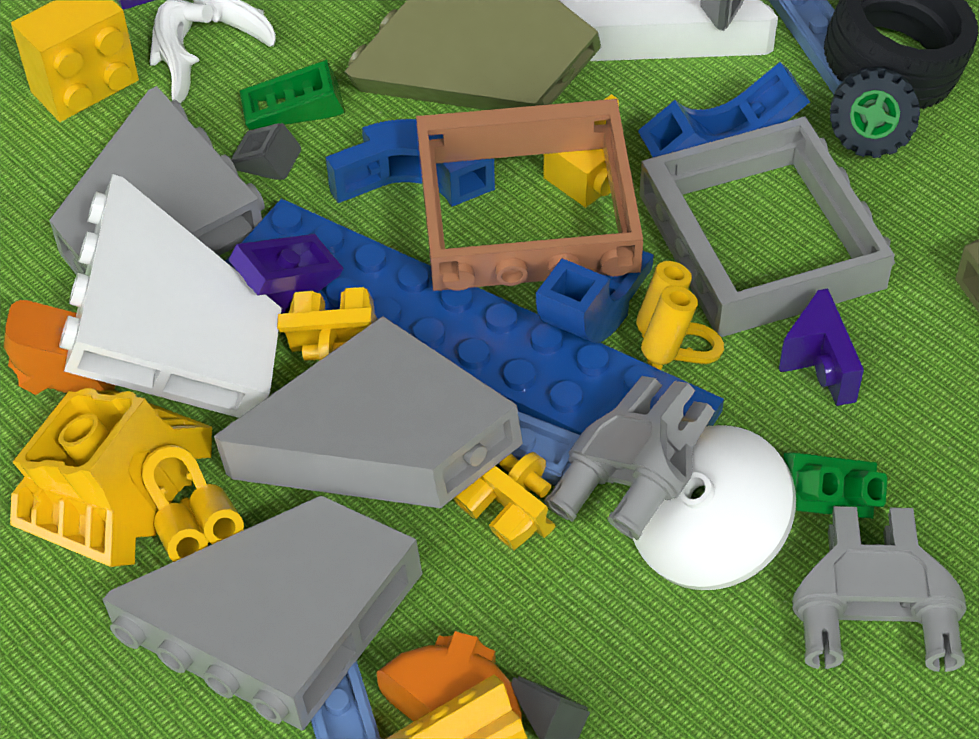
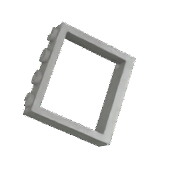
[639,117,895,337]

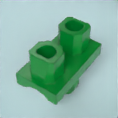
[783,453,888,519]

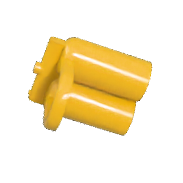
[636,261,724,370]
[141,445,244,562]

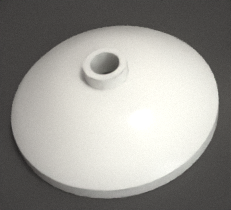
[633,425,796,590]

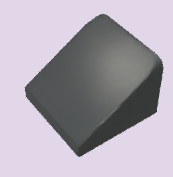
[231,123,301,180]
[511,676,590,739]

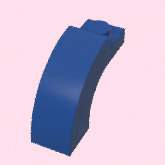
[638,62,810,158]
[326,119,495,207]
[536,251,654,343]

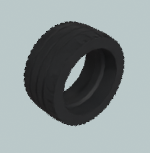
[824,0,979,109]

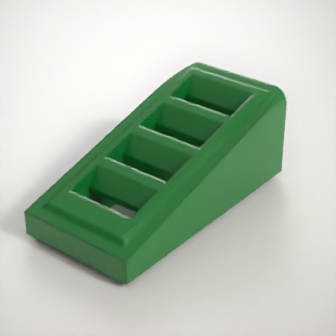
[239,60,345,130]

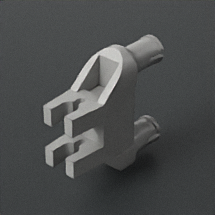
[544,376,715,540]
[792,506,966,672]

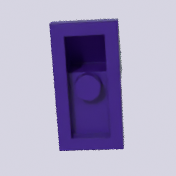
[229,234,344,314]
[779,288,864,406]

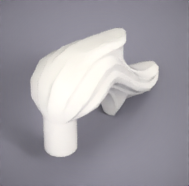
[150,0,213,104]
[193,0,276,47]

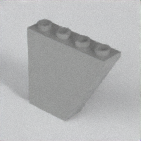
[49,86,265,275]
[214,316,523,508]
[102,496,422,731]

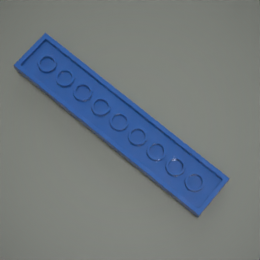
[225,199,724,435]

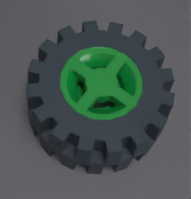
[830,66,920,158]

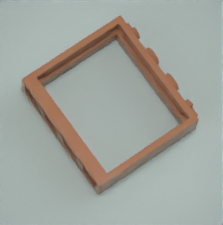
[416,99,643,291]

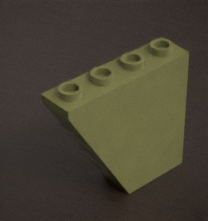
[345,0,601,110]

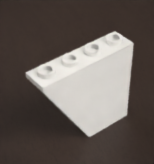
[559,0,778,61]
[59,174,281,418]

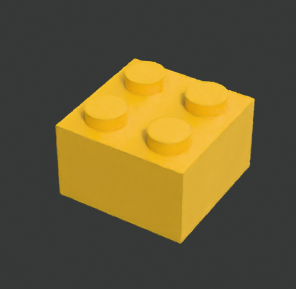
[11,0,139,122]

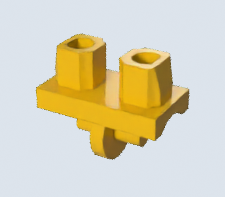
[277,287,378,361]
[453,452,556,551]

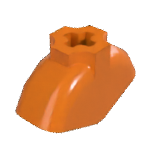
[4,300,116,395]
[376,631,522,722]

